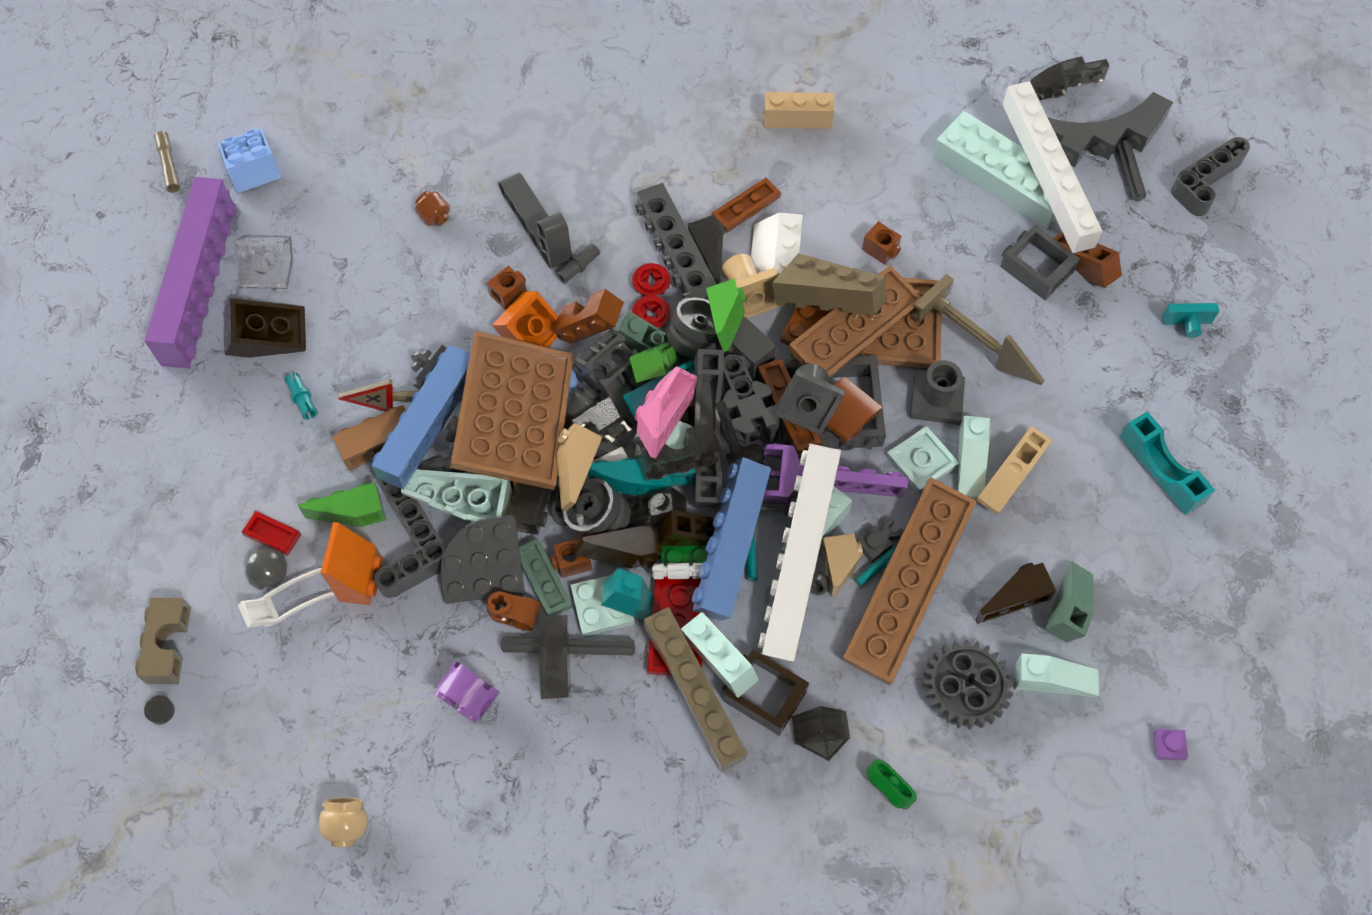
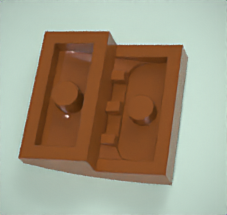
[826,377,882,443]

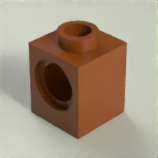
[862,221,902,265]
[487,265,527,310]
[551,537,592,578]

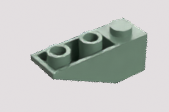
[613,311,686,368]
[1045,561,1094,642]

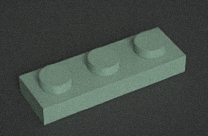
[519,538,573,619]

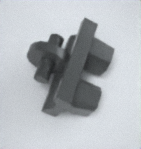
[411,345,447,389]

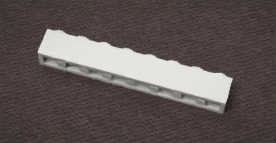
[1002,81,1102,253]
[758,444,841,663]

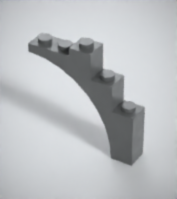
[1047,92,1173,168]

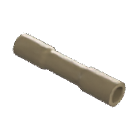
[154,131,181,193]

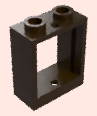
[722,649,810,736]

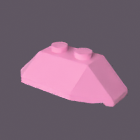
[635,367,697,459]

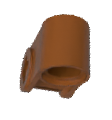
[487,591,541,631]

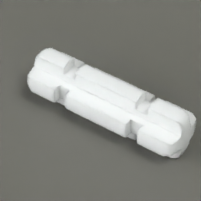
[652,563,703,579]

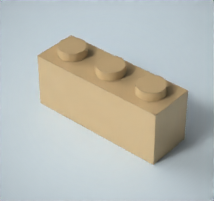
[764,92,834,129]

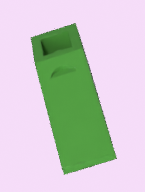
[630,342,677,383]
[298,483,387,527]

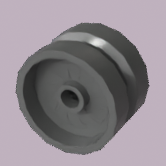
[667,297,719,359]
[563,478,631,537]

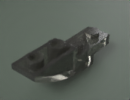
[1030,56,1110,101]

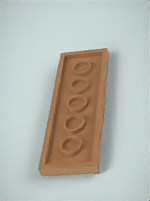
[787,265,921,378]

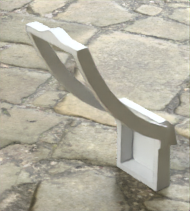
[238,568,335,628]

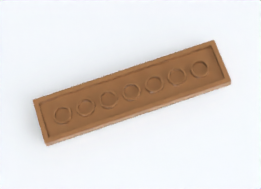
[841,477,977,685]

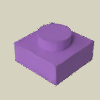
[1154,729,1188,760]

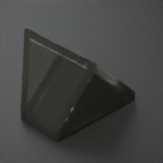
[791,706,850,761]

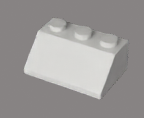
[751,213,803,275]

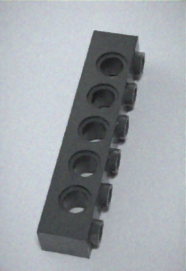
[635,183,717,300]

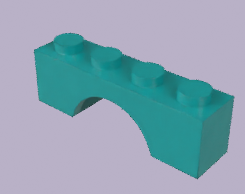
[1120,411,1215,515]

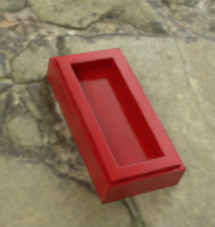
[241,511,302,556]

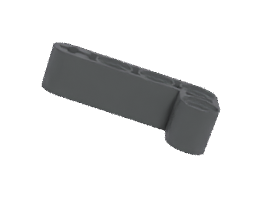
[1171,137,1250,216]

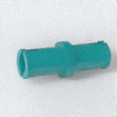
[284,372,318,420]

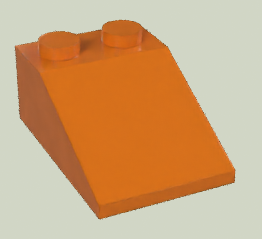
[321,522,383,605]

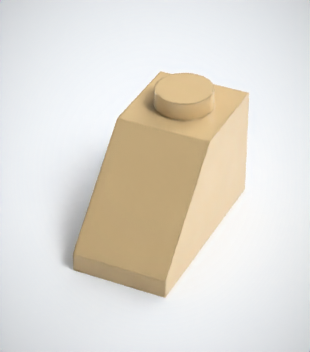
[821,533,863,596]

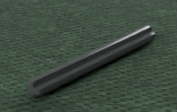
[501,636,635,656]

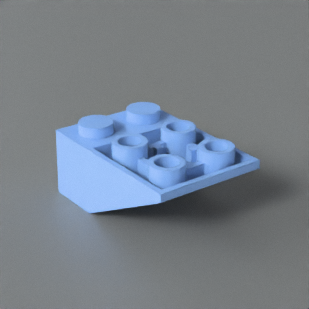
[218,129,282,194]

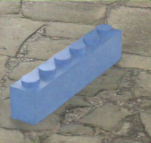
[371,345,470,490]
[692,457,771,621]

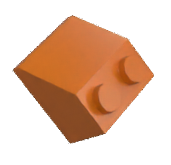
[492,291,559,348]

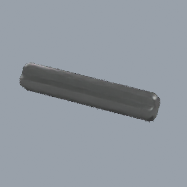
[1117,140,1146,202]

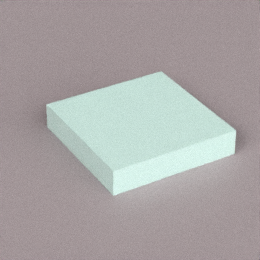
[886,426,959,494]

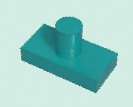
[1162,303,1219,338]

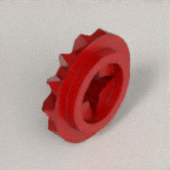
[632,263,671,297]
[632,295,671,328]

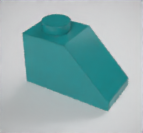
[601,568,653,620]

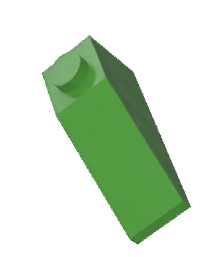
[706,279,747,352]

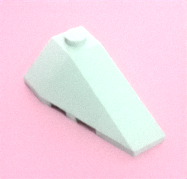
[401,469,512,523]

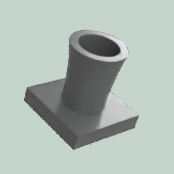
[910,360,965,425]
[774,364,844,435]

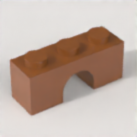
[553,289,624,343]

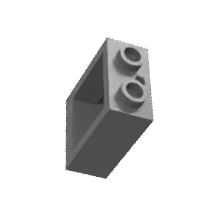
[1000,225,1081,300]

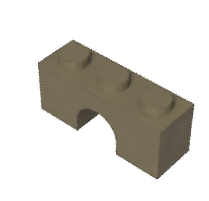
[135,598,191,684]

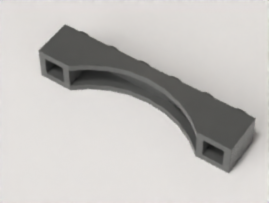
[692,349,724,508]

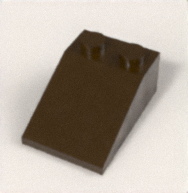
[224,298,306,358]

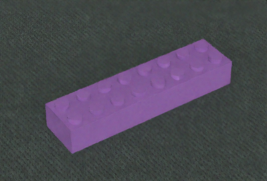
[144,177,237,368]

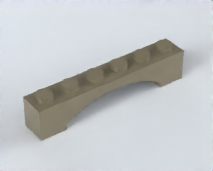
[644,607,747,772]

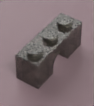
[564,396,631,443]
[634,423,722,481]

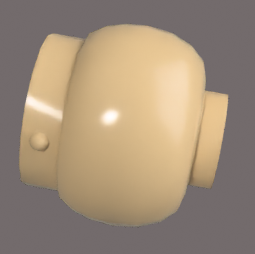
[318,798,368,847]

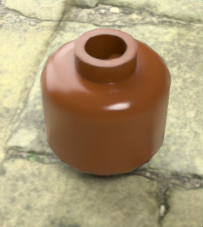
[415,191,450,226]

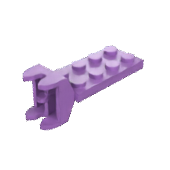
[763,444,908,505]

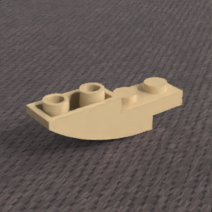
[976,426,1052,515]

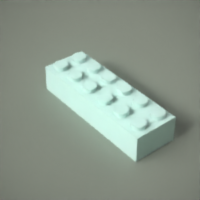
[933,111,1056,229]

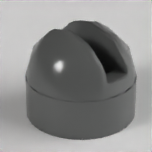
[810,571,829,595]

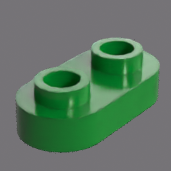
[866,759,917,809]

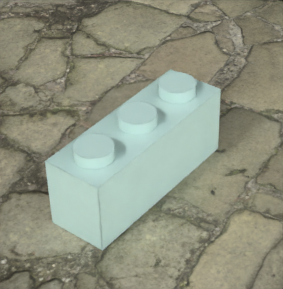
[681,612,759,698]

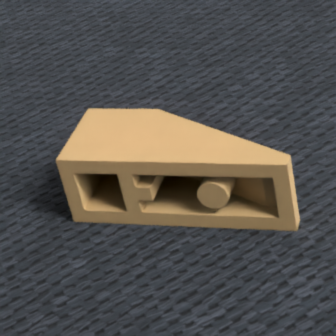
[557,423,602,511]

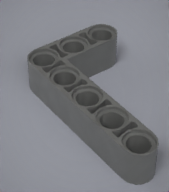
[498,172,572,269]
[373,471,446,598]

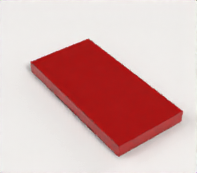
[647,576,706,676]

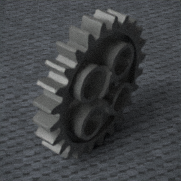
[922,640,1014,730]

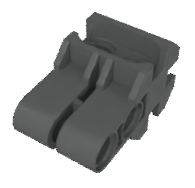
[572,328,656,428]
[721,355,781,456]

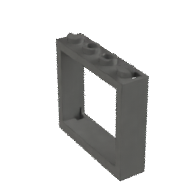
[780,355,886,451]

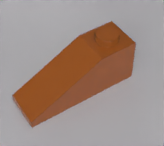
[1054,233,1122,288]

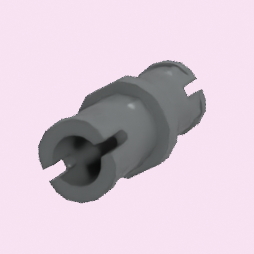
[556,244,601,284]

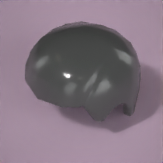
[245,548,287,590]

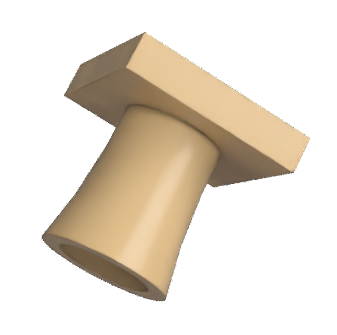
[721,254,779,319]

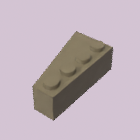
[772,253,887,315]

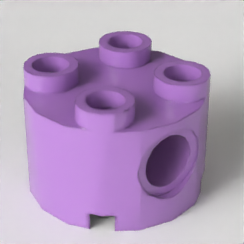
[434,661,500,723]

